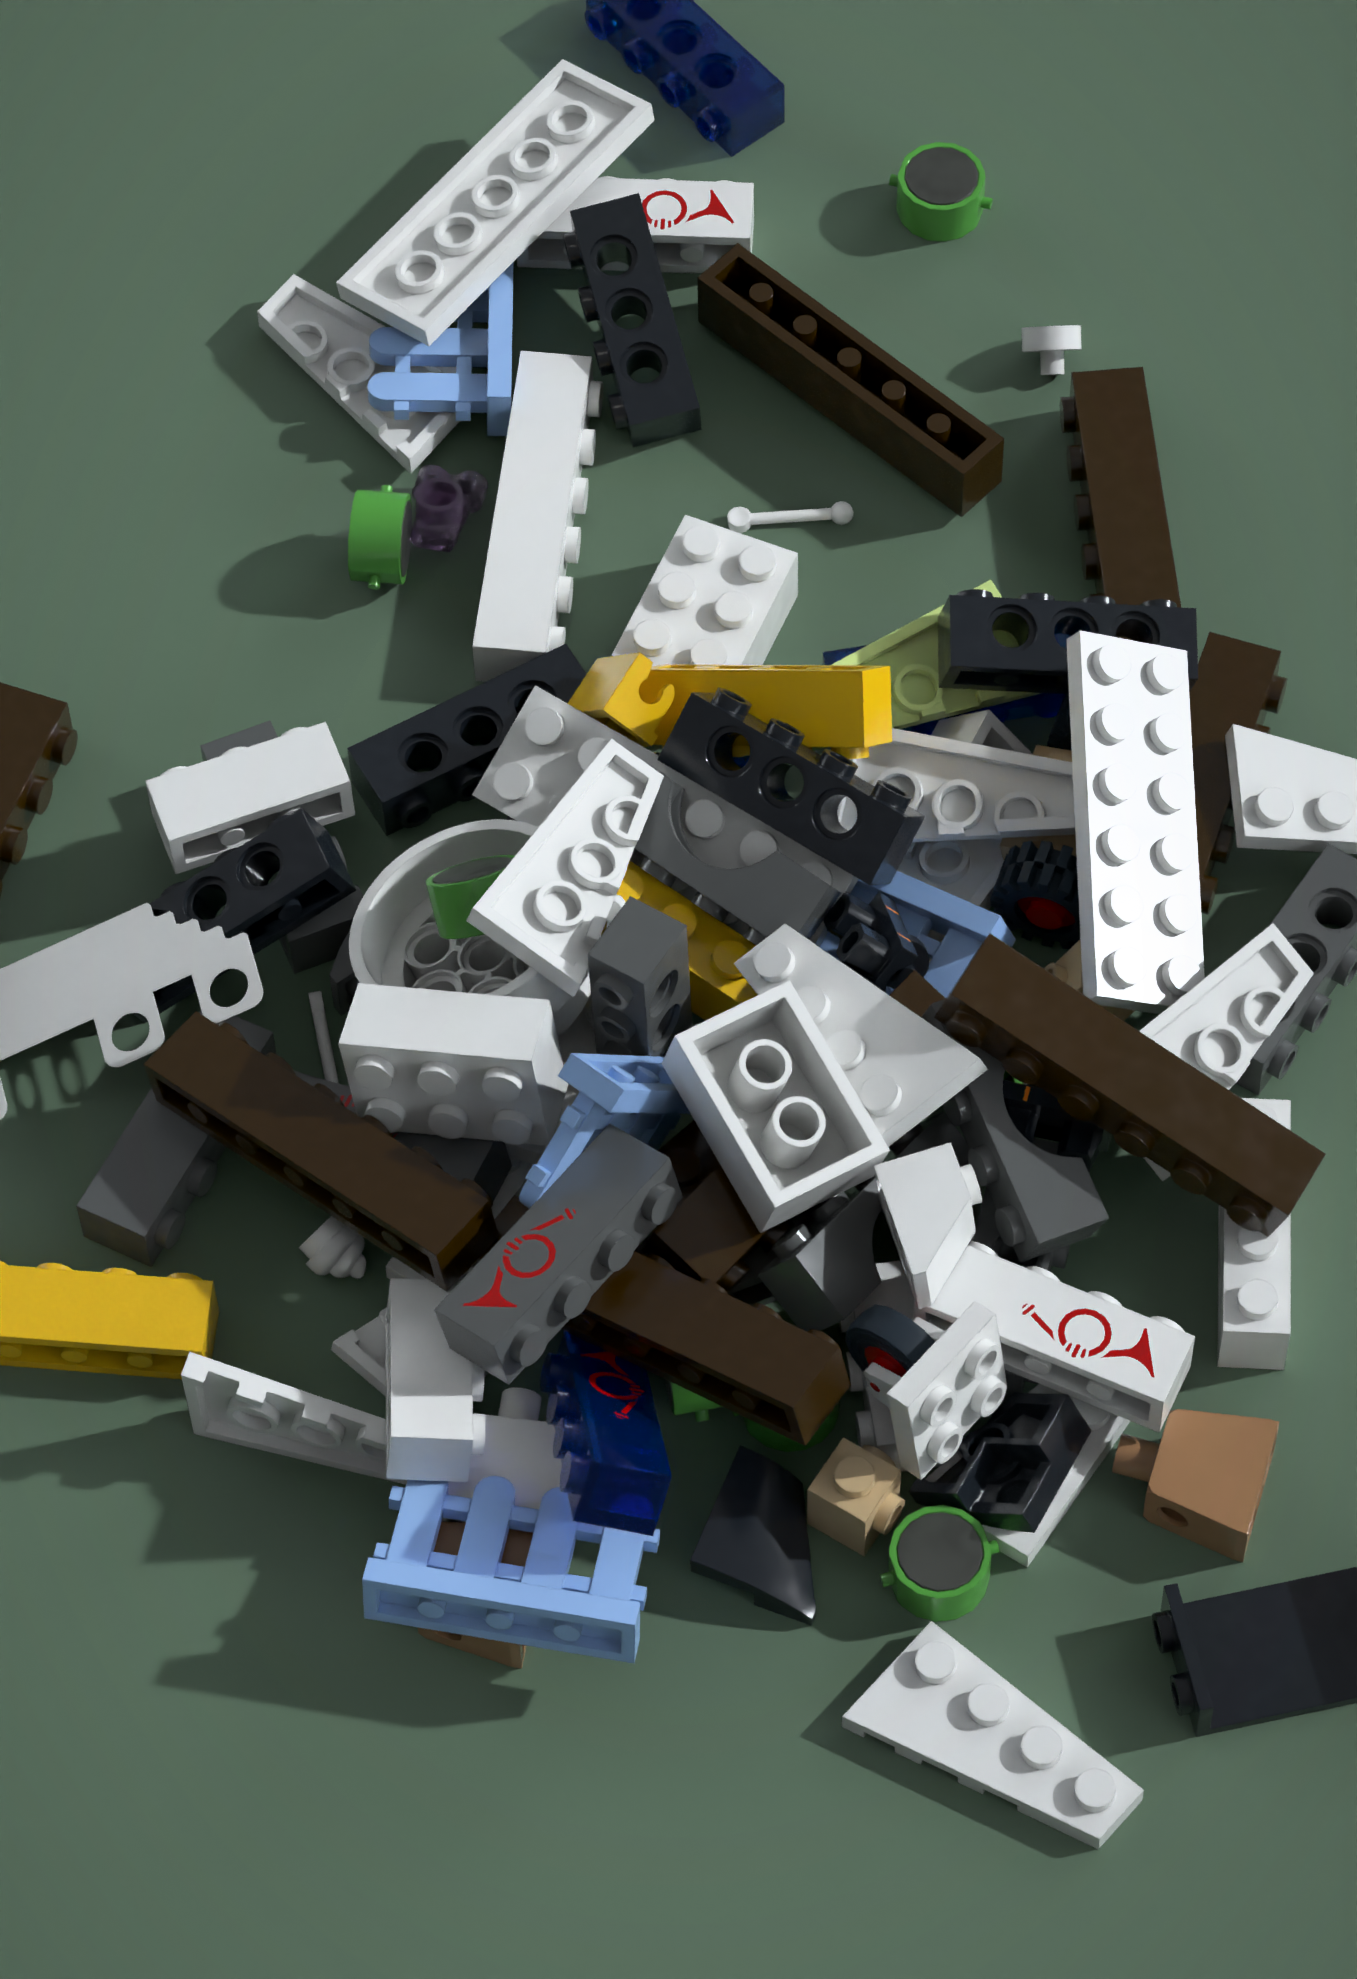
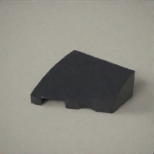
[908,1393,1092,1533]
[690,1445,816,1626]

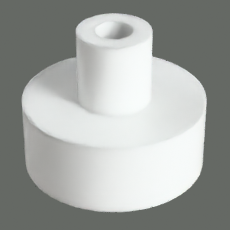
[1021,325,1082,375]

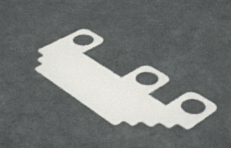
[0,903,263,1120]

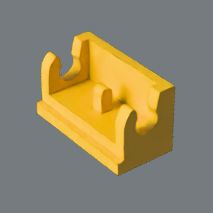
[567,652,675,747]

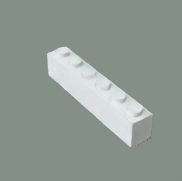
[472,351,603,681]

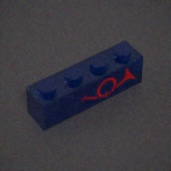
[540,1331,672,1536]

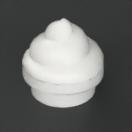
[299,1216,366,1278]

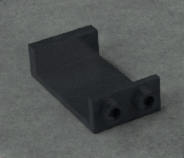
[1152,1567,1357,1737]

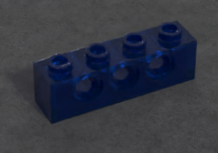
[584,0,785,157]

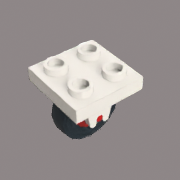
[845,1301,1007,1480]

